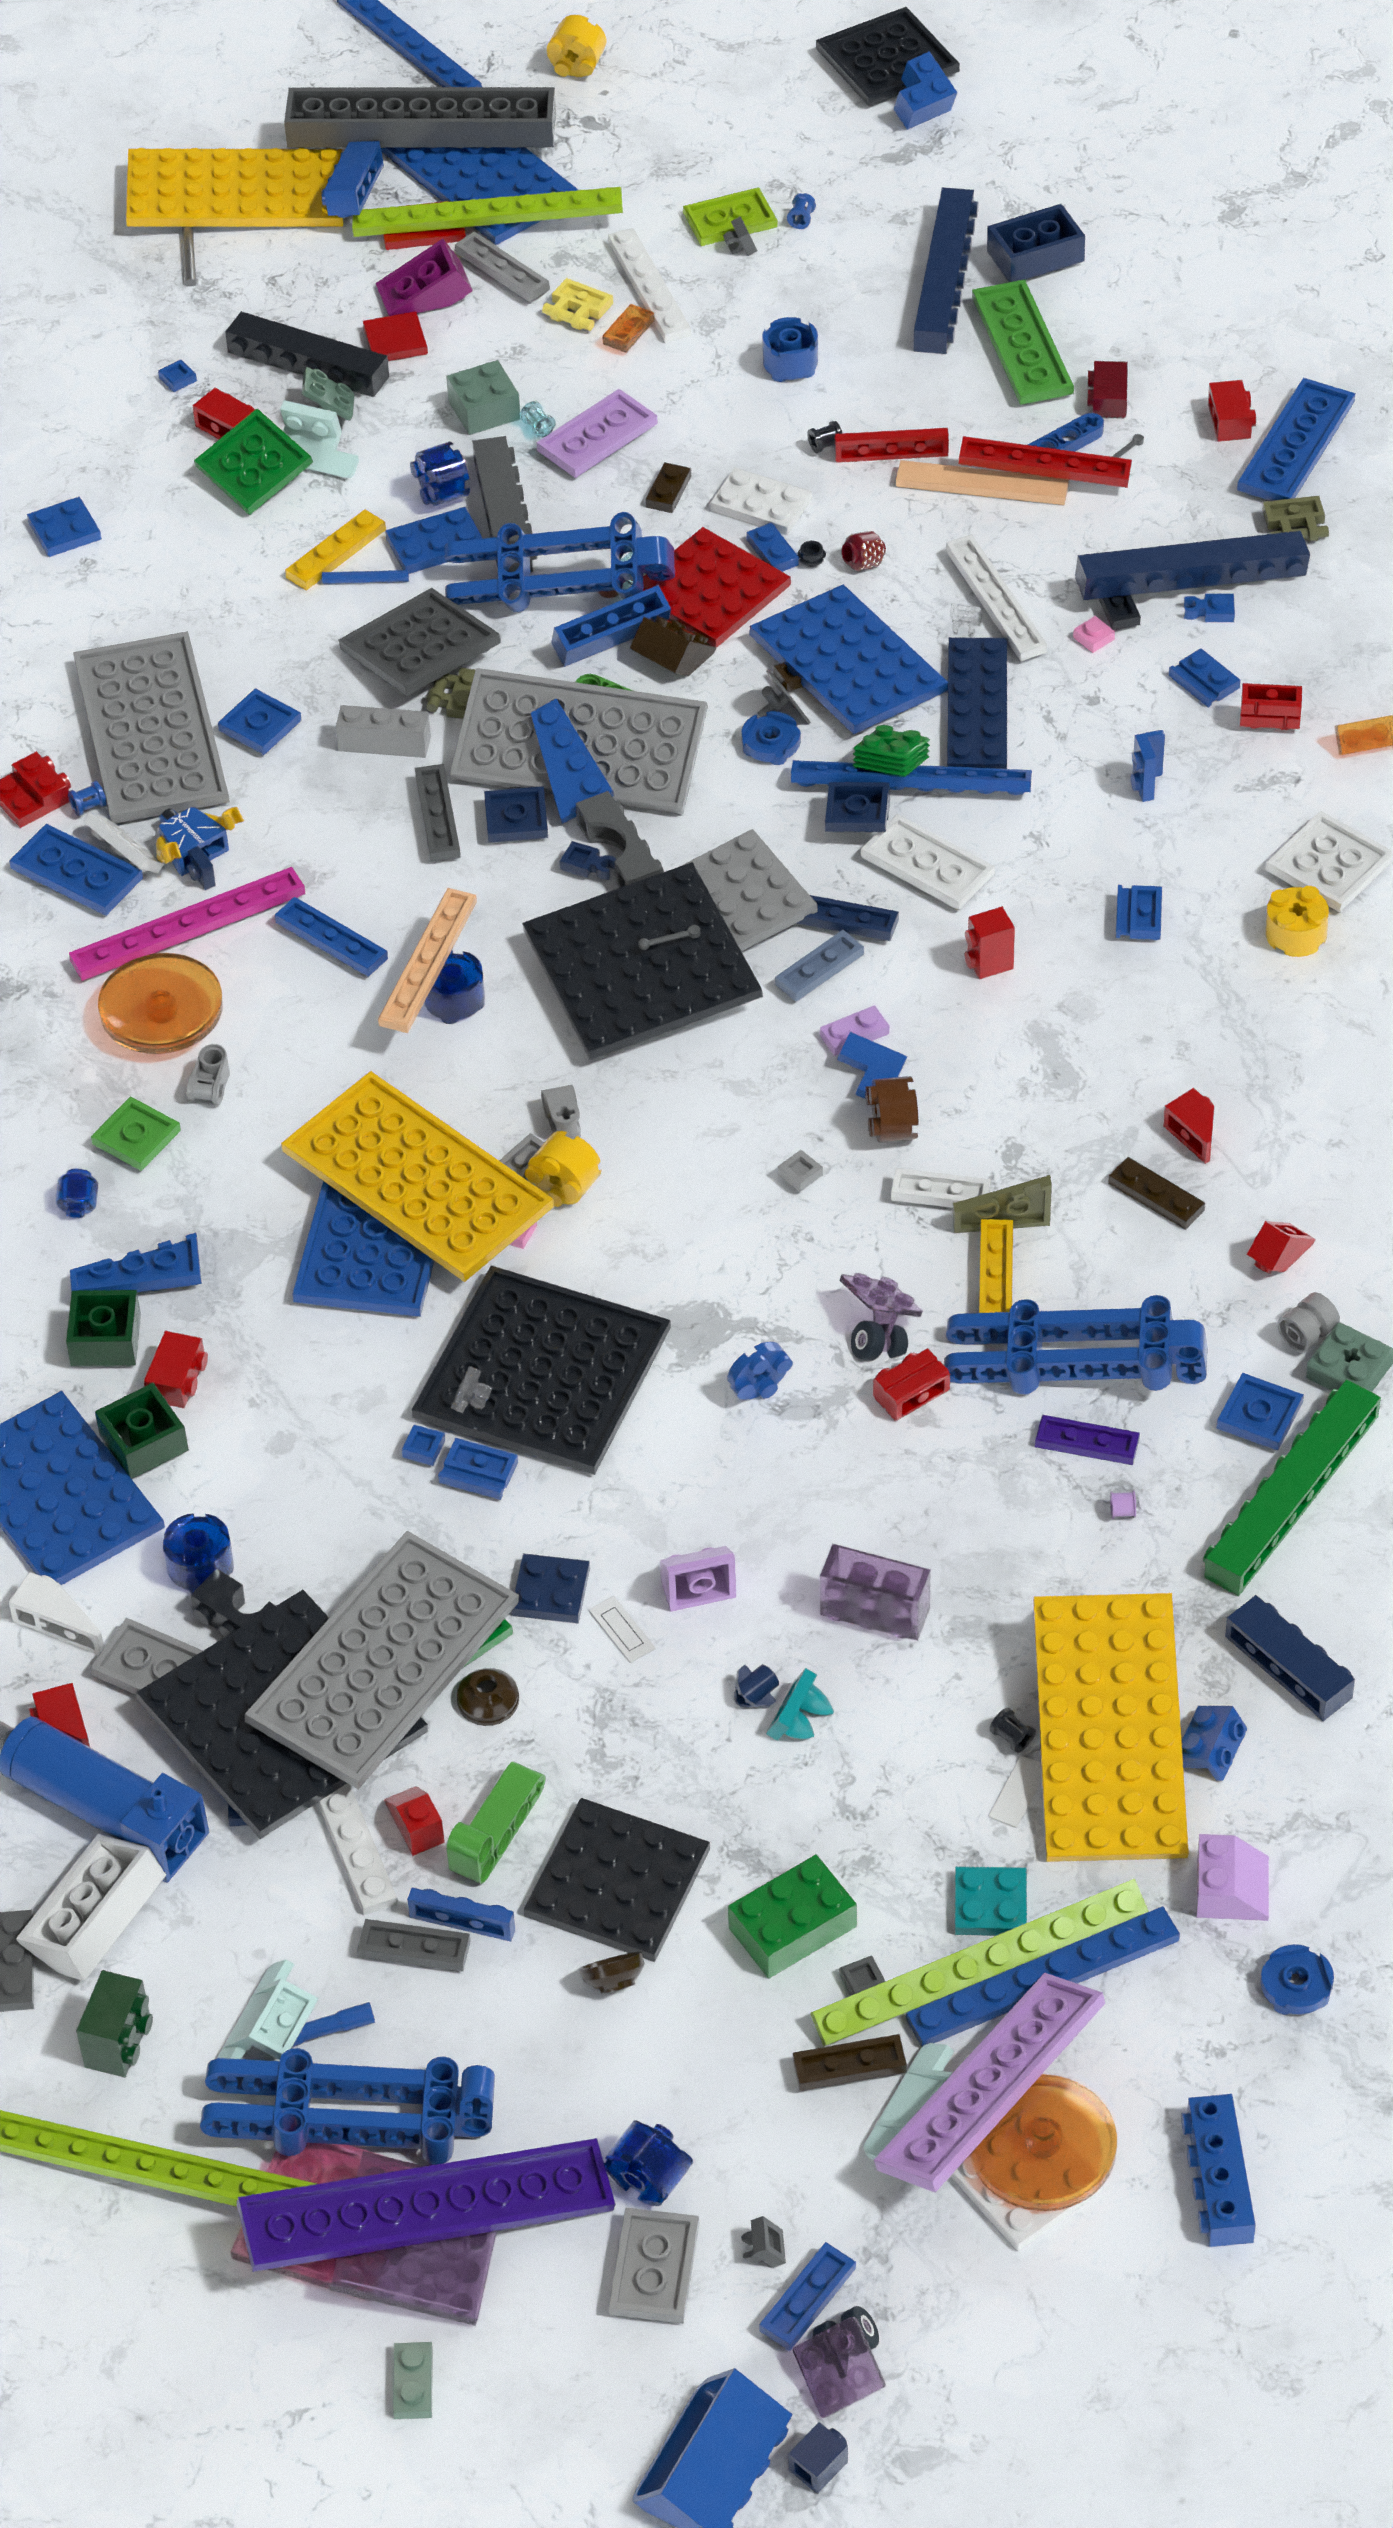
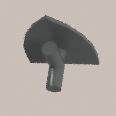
[757,669,811,724]

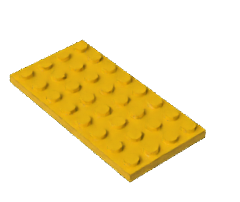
[126,148,343,227]
[281,1071,554,1282]
[1033,1593,1189,1862]

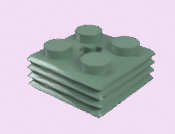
[1306,1322,1393,1392]

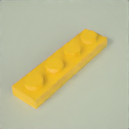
[285,509,386,591]
[979,1219,1013,1313]

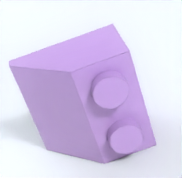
[660,1546,736,1612]
[1197,1834,1269,1921]

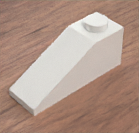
[9,1572,104,1655]

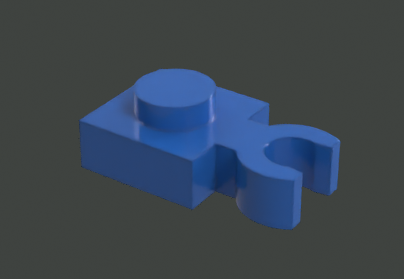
[1184,593,1235,622]

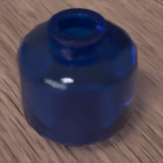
[56,1168,98,1218]

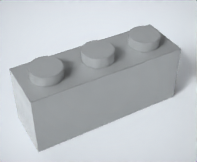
[336,705,431,758]

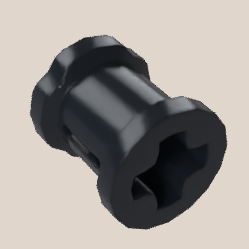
[807,421,842,453]
[989,1708,1036,1753]

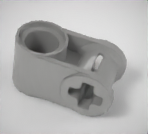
[187,1044,230,1105]
[541,1085,581,1139]

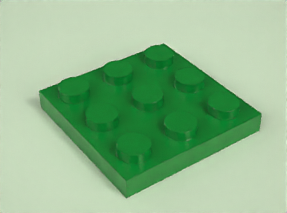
[194,408,313,515]

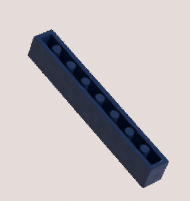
[914,187,979,354]
[1075,531,1310,600]

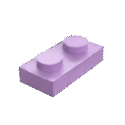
[820,1005,890,1056]

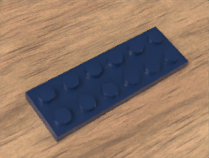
[947,637,1007,769]

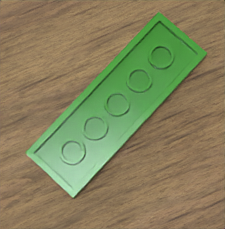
[972,279,1074,405]

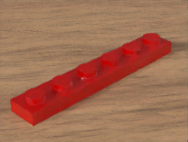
[958,436,1132,488]

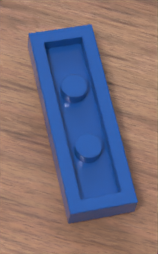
[407,1887,515,1942]
[759,2242,856,2351]

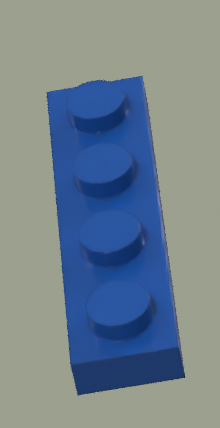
[275,897,388,977]

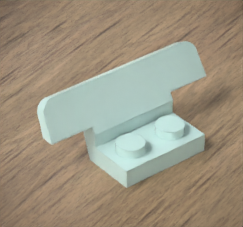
[280,400,359,478]
[217,1959,319,2060]
[864,2043,954,2160]

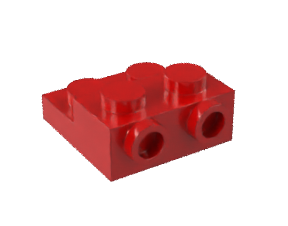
[0,751,71,828]

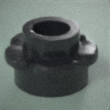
[797,540,826,567]

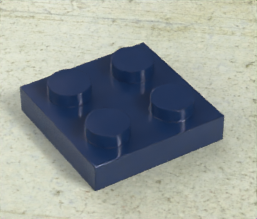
[484,786,548,843]
[511,1553,590,1624]

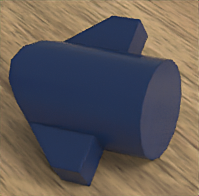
[734,1664,779,1708]

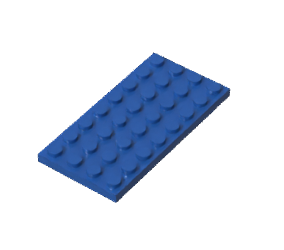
[381,147,578,245]

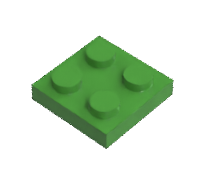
[91,1096,181,1171]

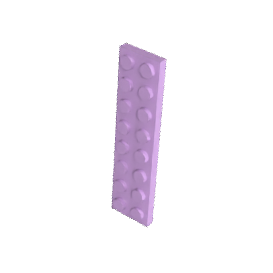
[874,1973,1105,2193]

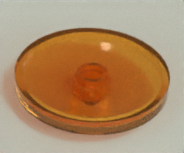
[98,953,223,1054]
[970,2074,1117,2211]

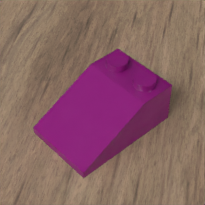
[375,239,473,316]

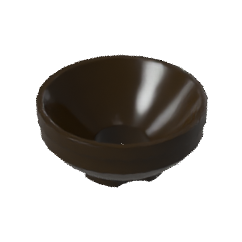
[457,1668,519,1726]
[579,1951,645,1993]

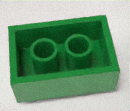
[728,1854,857,1979]

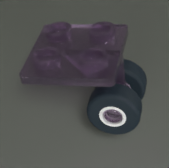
[839,1273,923,1361]
[792,2306,886,2418]

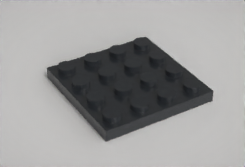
[816,7,960,106]
[524,1798,710,1962]

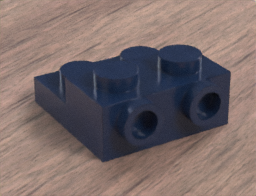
[825,782,890,832]

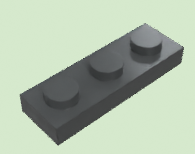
[0,1909,34,2012]
[357,1919,471,1971]

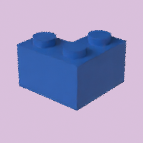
[893,52,958,130]

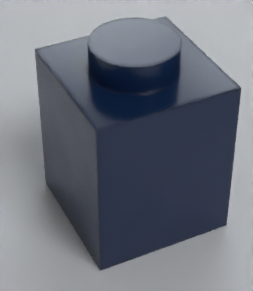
[788,2422,848,2494]

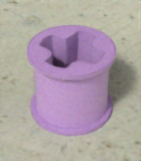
[1110,1491,1136,1519]

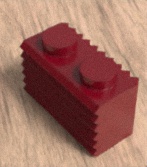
[1087,361,1128,419]

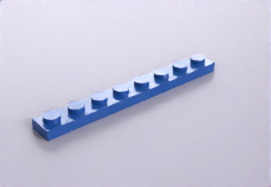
[337,0,482,87]
[791,760,1032,795]
[906,1906,1180,2047]

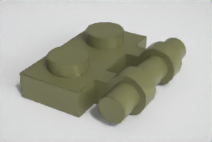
[1262,496,1329,542]
[426,668,475,719]

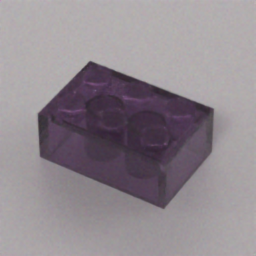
[820,1544,931,1641]

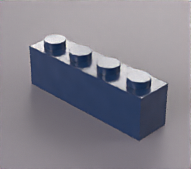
[1225,1595,1355,1722]

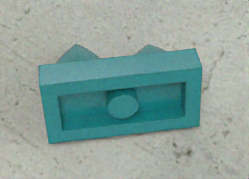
[766,1668,834,1741]

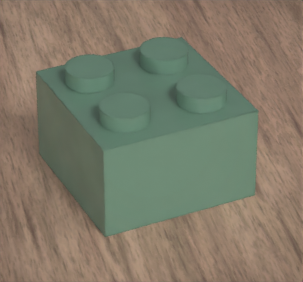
[446,360,521,435]

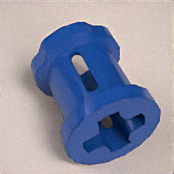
[787,193,816,229]
[68,781,107,816]

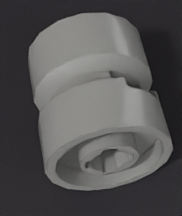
[1278,1292,1340,1353]

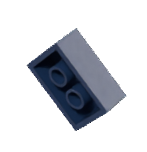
[987,203,1085,282]

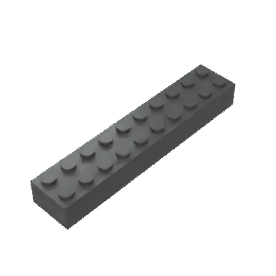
[284,87,556,148]

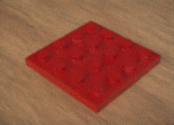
[629,527,791,648]

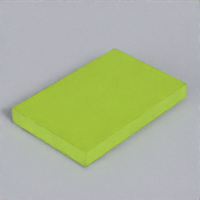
[683,187,778,246]

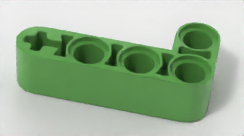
[446,1761,546,1884]

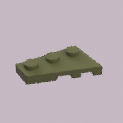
[953,1175,1052,1234]

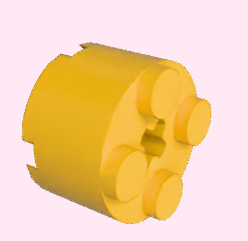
[547,15,607,77]
[1266,886,1329,957]
[524,1131,602,1207]

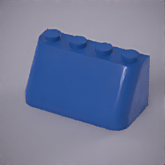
[632,2368,793,2528]

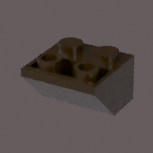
[629,615,716,677]

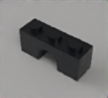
[191,1568,276,1638]

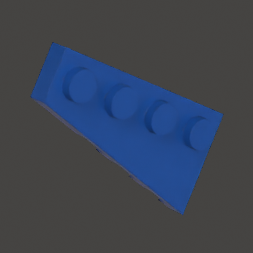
[531,699,614,824]
[70,1232,202,1292]

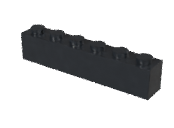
[225,311,389,397]

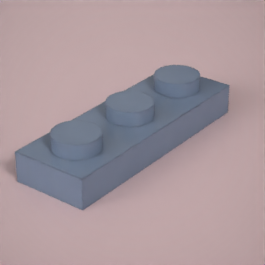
[775,930,864,1002]

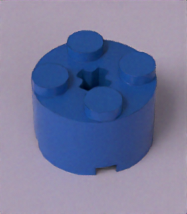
[762,317,818,382]

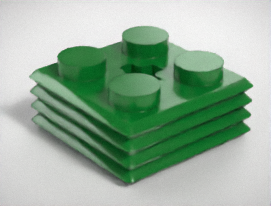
[852,725,930,777]

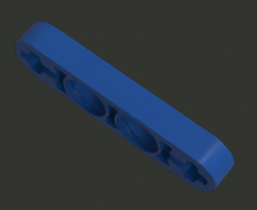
[1014,413,1104,474]

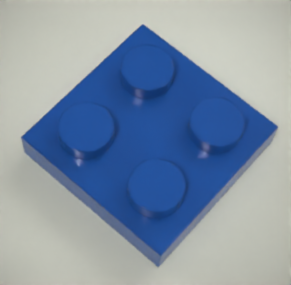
[27,496,102,557]
[218,688,302,755]
[1216,1373,1304,1451]

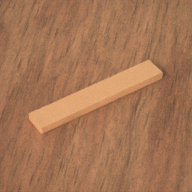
[896,460,1069,505]
[378,888,477,1033]

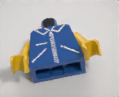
[156,807,244,876]

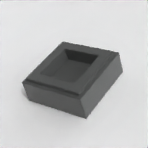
[839,1955,885,1996]

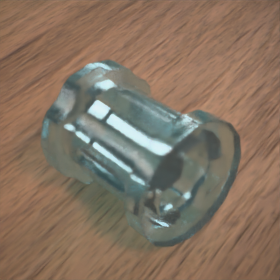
[520,401,556,438]

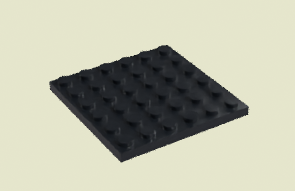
[522,862,763,1060]
[412,1265,671,1475]
[136,1589,428,1839]

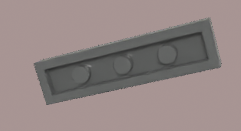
[414,764,461,862]

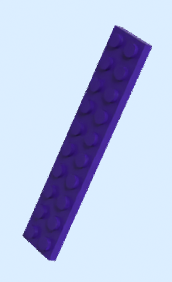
[237,2138,616,2272]

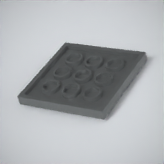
[338,588,501,696]

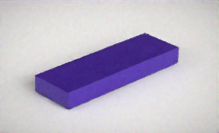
[1035,1415,1140,1465]

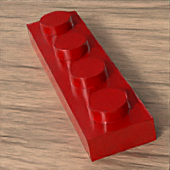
[835,428,949,463]

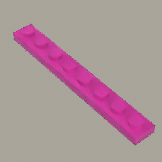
[69,867,306,981]

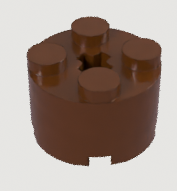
[865,1076,919,1143]

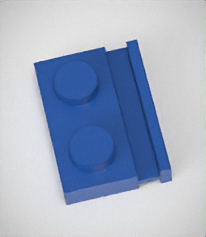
[1169,648,1241,708]
[1116,885,1162,940]
[438,1438,518,1500]

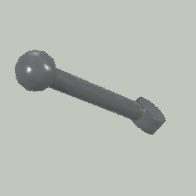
[1112,434,1144,458]
[638,925,700,950]

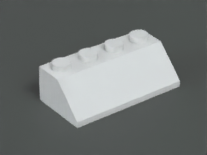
[16,1834,166,1981]

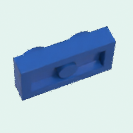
[746,522,799,572]

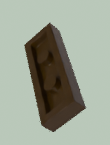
[1108,1157,1205,1230]
[792,2034,907,2091]

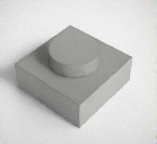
[778,1150,823,1192]

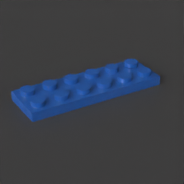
[1237,377,1356,501]

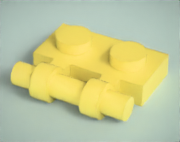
[542,278,613,331]

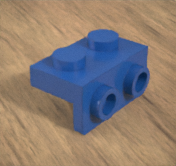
[1130,730,1165,802]
[1182,1706,1247,1780]

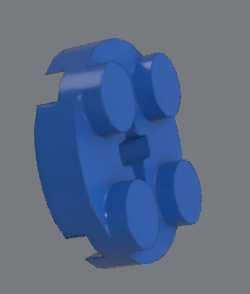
[741,711,801,765]
[727,1341,793,1400]
[1261,1944,1334,2015]

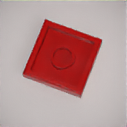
[363,311,428,361]

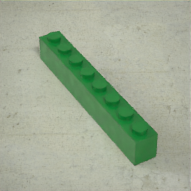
[1203,1379,1381,1596]

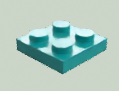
[955,1866,1027,1936]

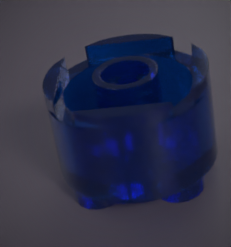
[410,441,470,506]
[424,950,485,1024]
[163,1513,234,1593]
[604,2120,693,2206]

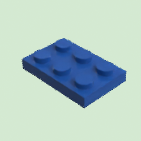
[385,507,483,574]

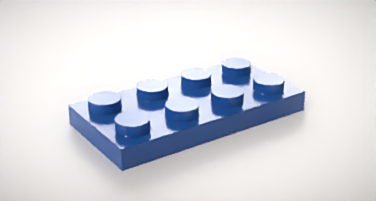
[9,823,143,916]

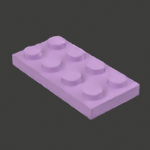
[537,389,658,478]

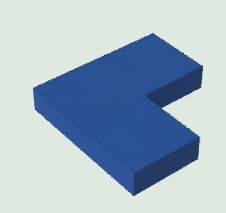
[837,1032,908,1099]

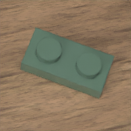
[393,2342,433,2419]

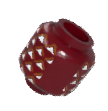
[841,531,886,571]

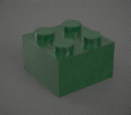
[66,1290,141,1366]
[95,1383,189,1479]
[76,1970,153,2078]

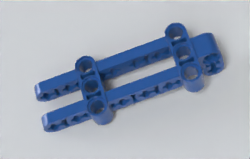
[445,512,675,612]
[944,1295,1208,1394]
[200,2048,495,2165]

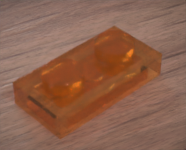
[602,304,655,353]
[1334,715,1393,755]

